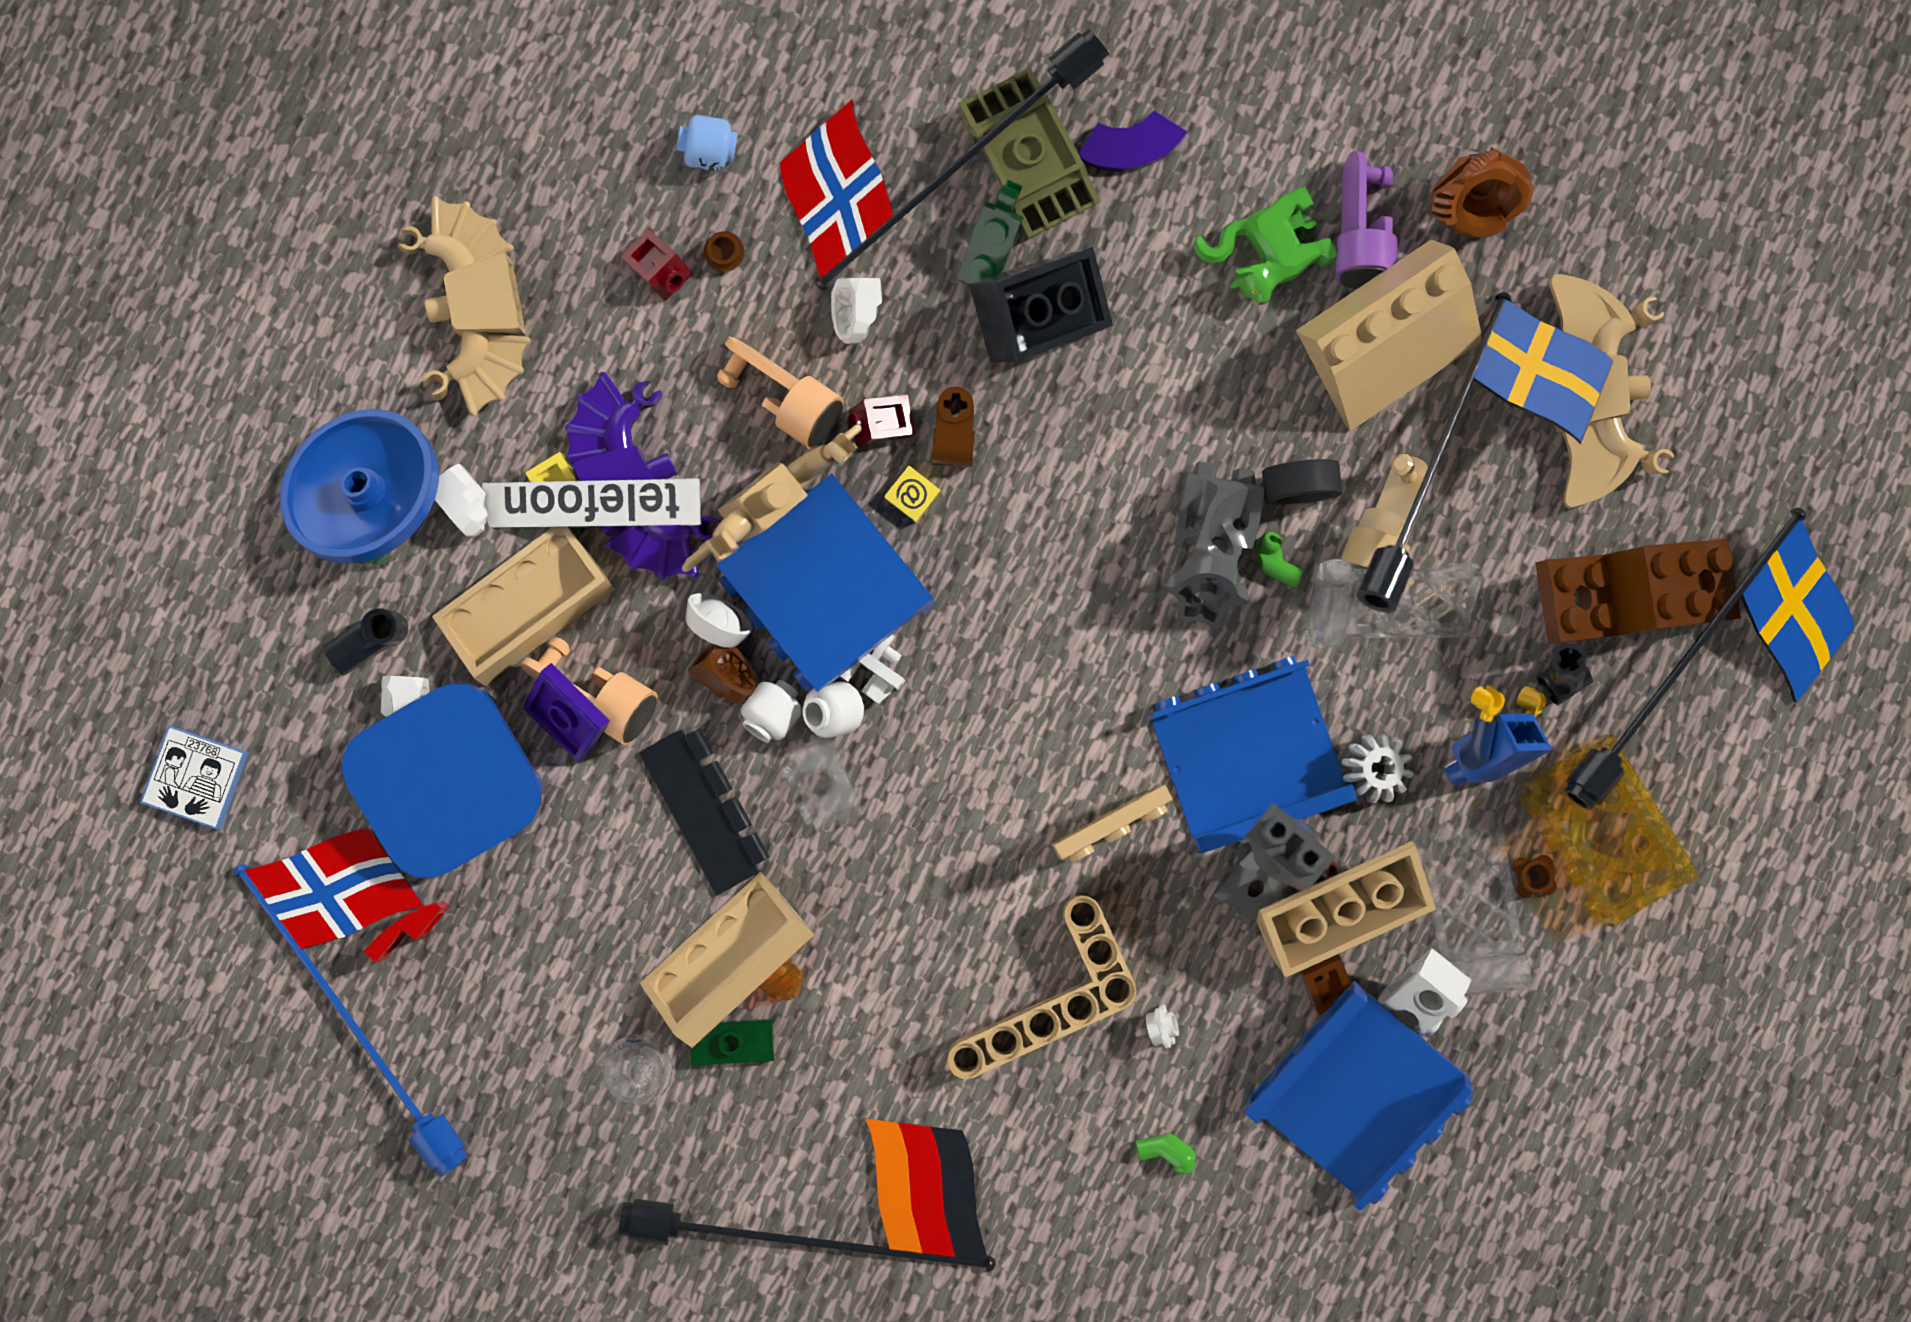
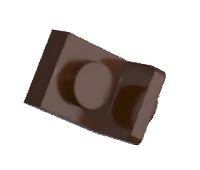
[1299,954,1351,1015]

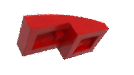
[363,901,450,962]

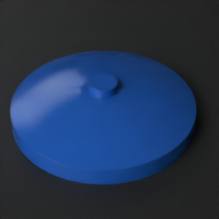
[280,409,439,564]

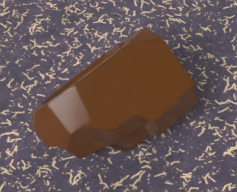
[688,644,760,704]

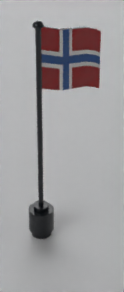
[779,28,1110,290]

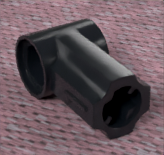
[323,608,409,676]
[1537,642,1593,706]

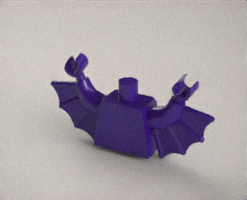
[565,372,721,581]

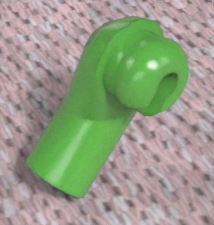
[1135,1133,1196,1175]

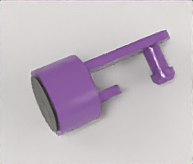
[1335,151,1398,289]

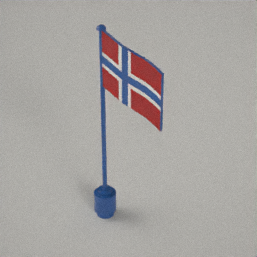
[234,829,468,1177]

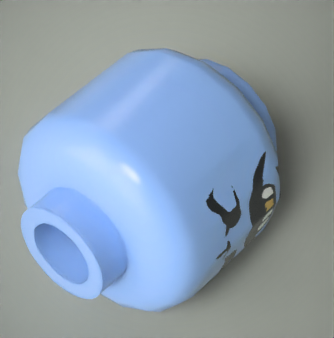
[677,115,737,172]

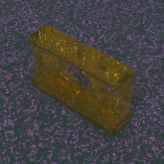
[1519,734,1700,927]

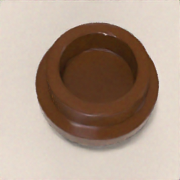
[704,231,745,272]

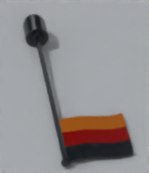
[618,1118,996,1272]

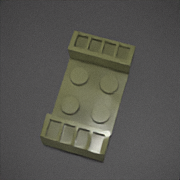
[958,67,1101,241]

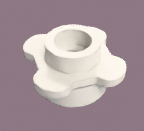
[1146,1004,1179,1048]

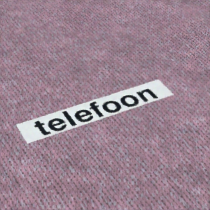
[482,479,701,527]

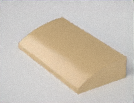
[432,526,616,686]
[640,872,814,1048]

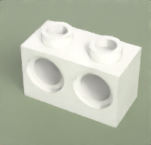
[1378,948,1471,1038]

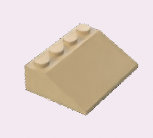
[1296,239,1482,431]

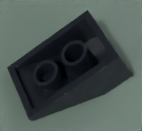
[969,247,1113,363]

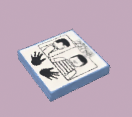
[140,725,249,829]

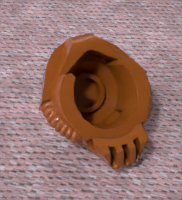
[1430,147,1534,238]

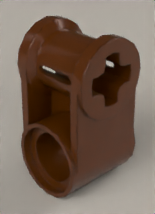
[932,386,975,467]

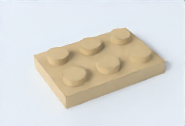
[1051,785,1173,863]

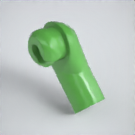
[1255,531,1303,588]

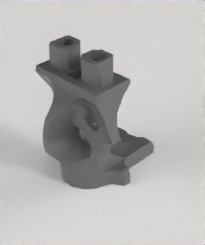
[1166,461,1265,631]
[1209,803,1336,925]

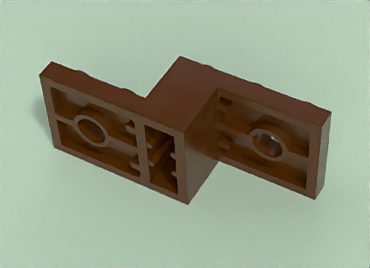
[1535,539,1741,644]

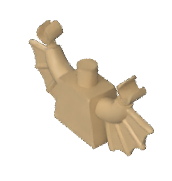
[398,196,530,417]
[682,424,861,572]

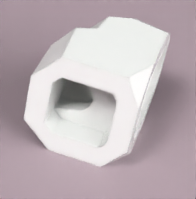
[831,278,882,344]
[435,464,487,537]
[381,676,430,717]

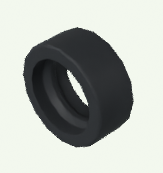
[1262,459,1342,505]

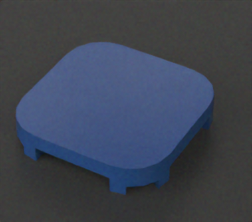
[342,682,544,878]

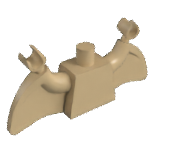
[1549,274,1674,508]

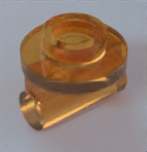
[759,958,804,1002]

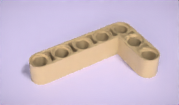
[948,895,1137,1079]

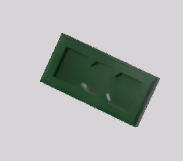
[690,1018,775,1066]

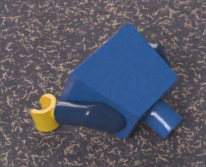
[1445,685,1552,786]

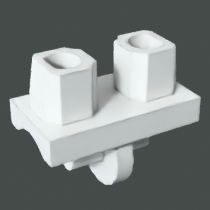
[840,634,905,704]

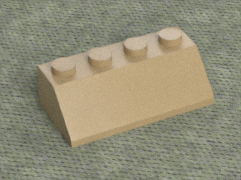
[1257,841,1436,978]

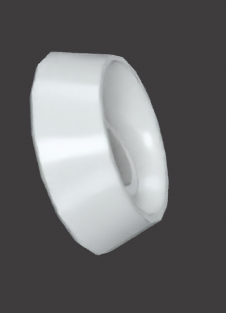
[685,593,753,648]

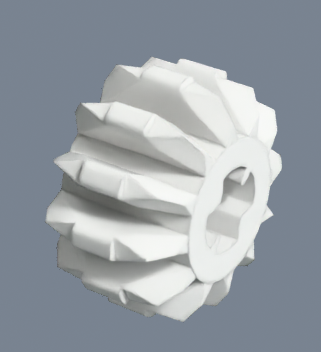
[1342,734,1414,803]

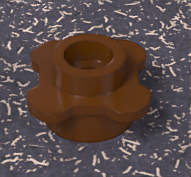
[1512,855,1557,898]

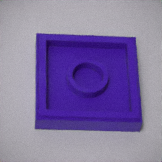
[523,663,610,763]

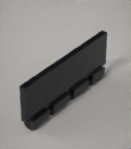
[639,728,770,896]

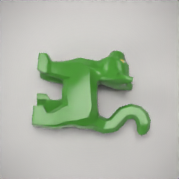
[1193,186,1338,305]

